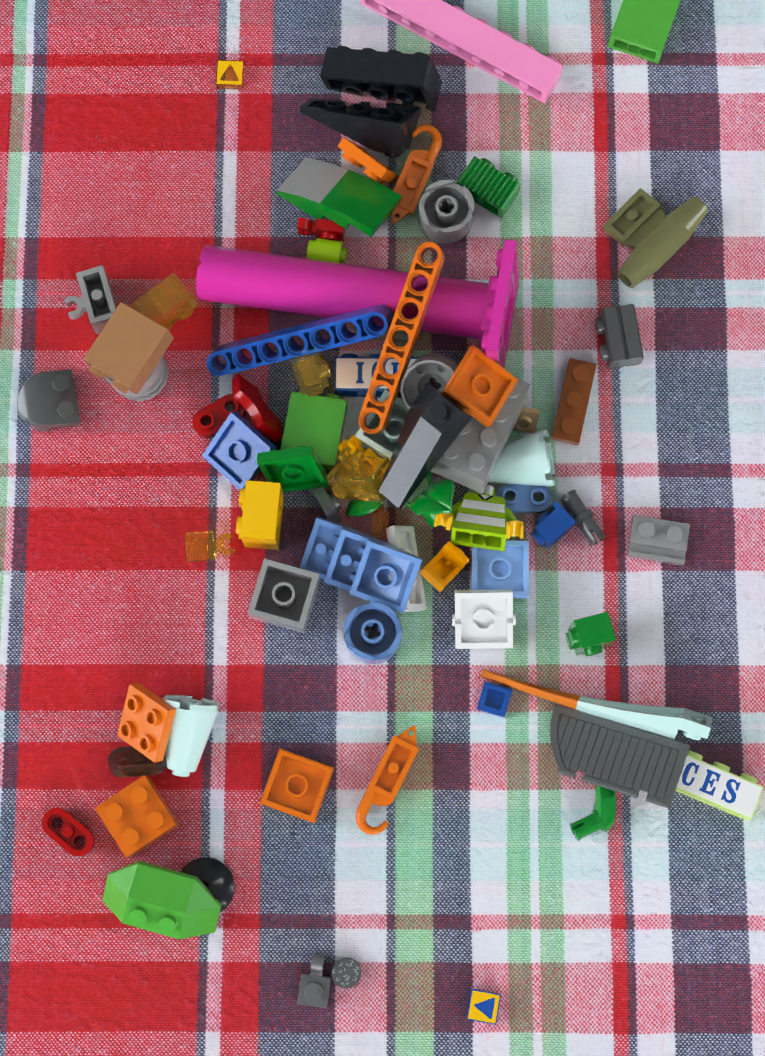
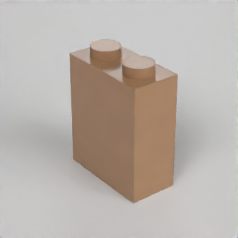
[83,302,174,395]

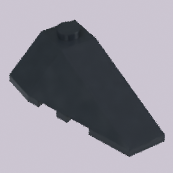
[378,382,472,509]

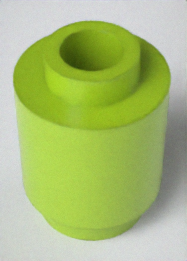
[306,238,348,264]

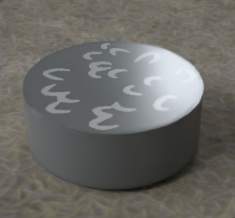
[332,957,361,988]

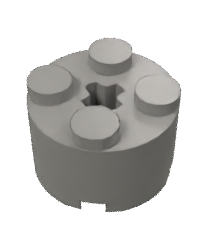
[419,180,474,244]

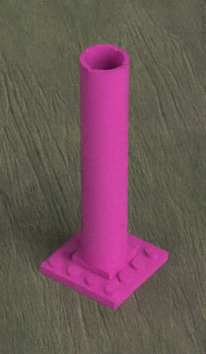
[196,240,519,368]

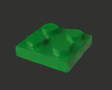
[257,446,329,492]

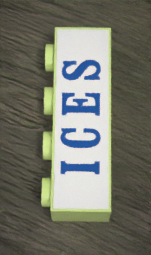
[676,751,764,821]

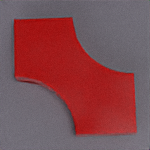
[232,374,283,443]

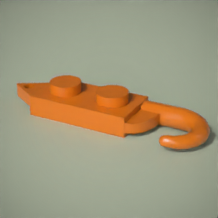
[391,124,442,225]
[355,725,420,835]

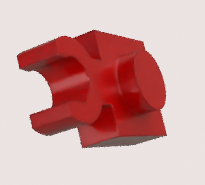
[297,218,345,242]

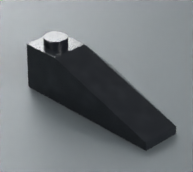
[300,99,421,157]

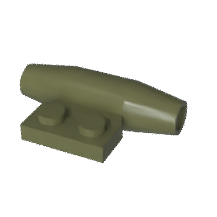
[603,188,708,288]

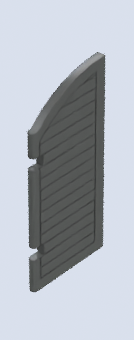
[550,704,690,808]

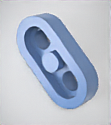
[496,484,552,514]

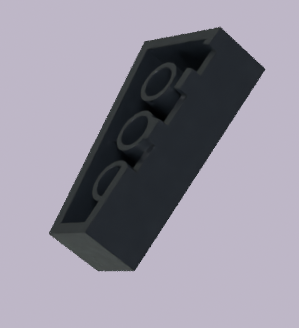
[320,46,442,111]

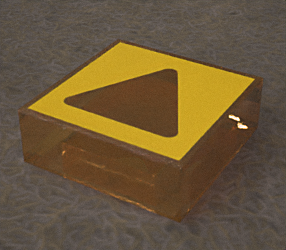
[216,60,245,90]

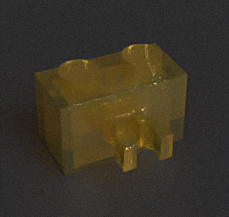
[326,448,389,503]

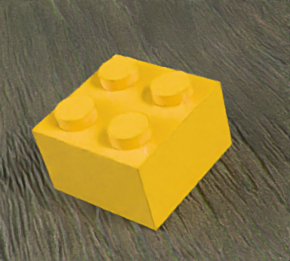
[236,480,284,550]

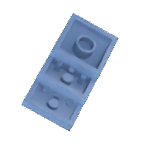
[300,516,422,613]

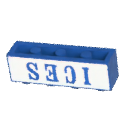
[335,353,441,398]

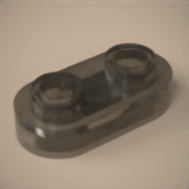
[108,746,167,777]

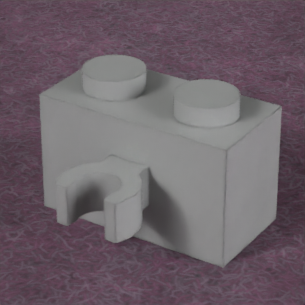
[64,265,117,334]

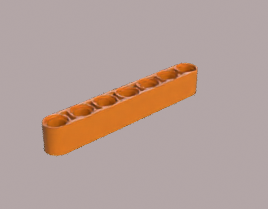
[358,242,445,434]

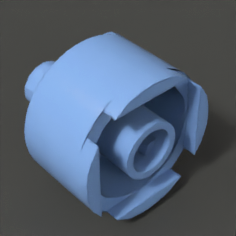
[344,602,402,664]

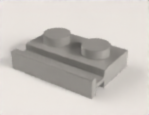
[627,515,690,566]

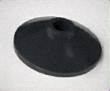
[180,857,235,912]

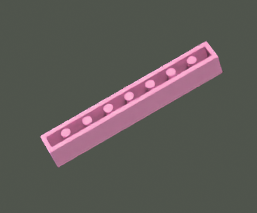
[360,0,563,103]

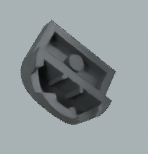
[17,370,81,432]

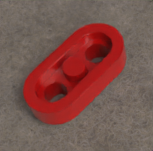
[193,394,246,438]
[42,808,95,856]

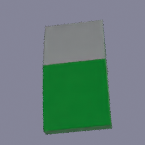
[276,157,402,237]

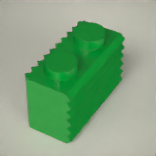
[456,156,521,219]

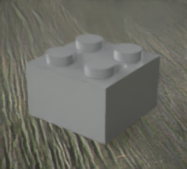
[247,558,321,634]

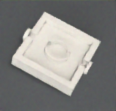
[452,589,516,649]

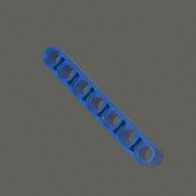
[206,305,394,376]

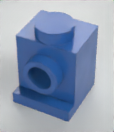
[530,501,576,549]

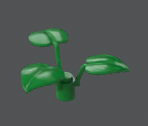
[346,471,455,528]

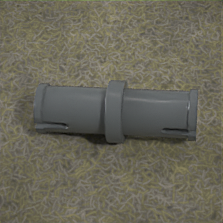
[560,490,606,546]

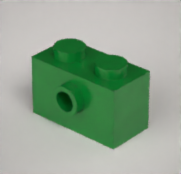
[566,612,616,657]

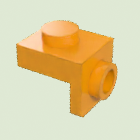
[420,541,469,592]

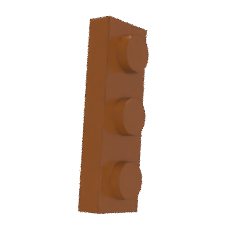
[551,358,597,446]

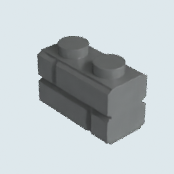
[595,304,644,369]

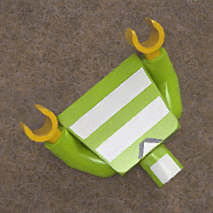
[434,485,524,552]

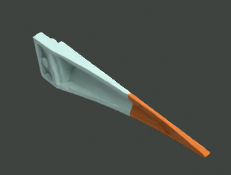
[480,669,713,740]

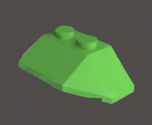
[102,861,222,939]

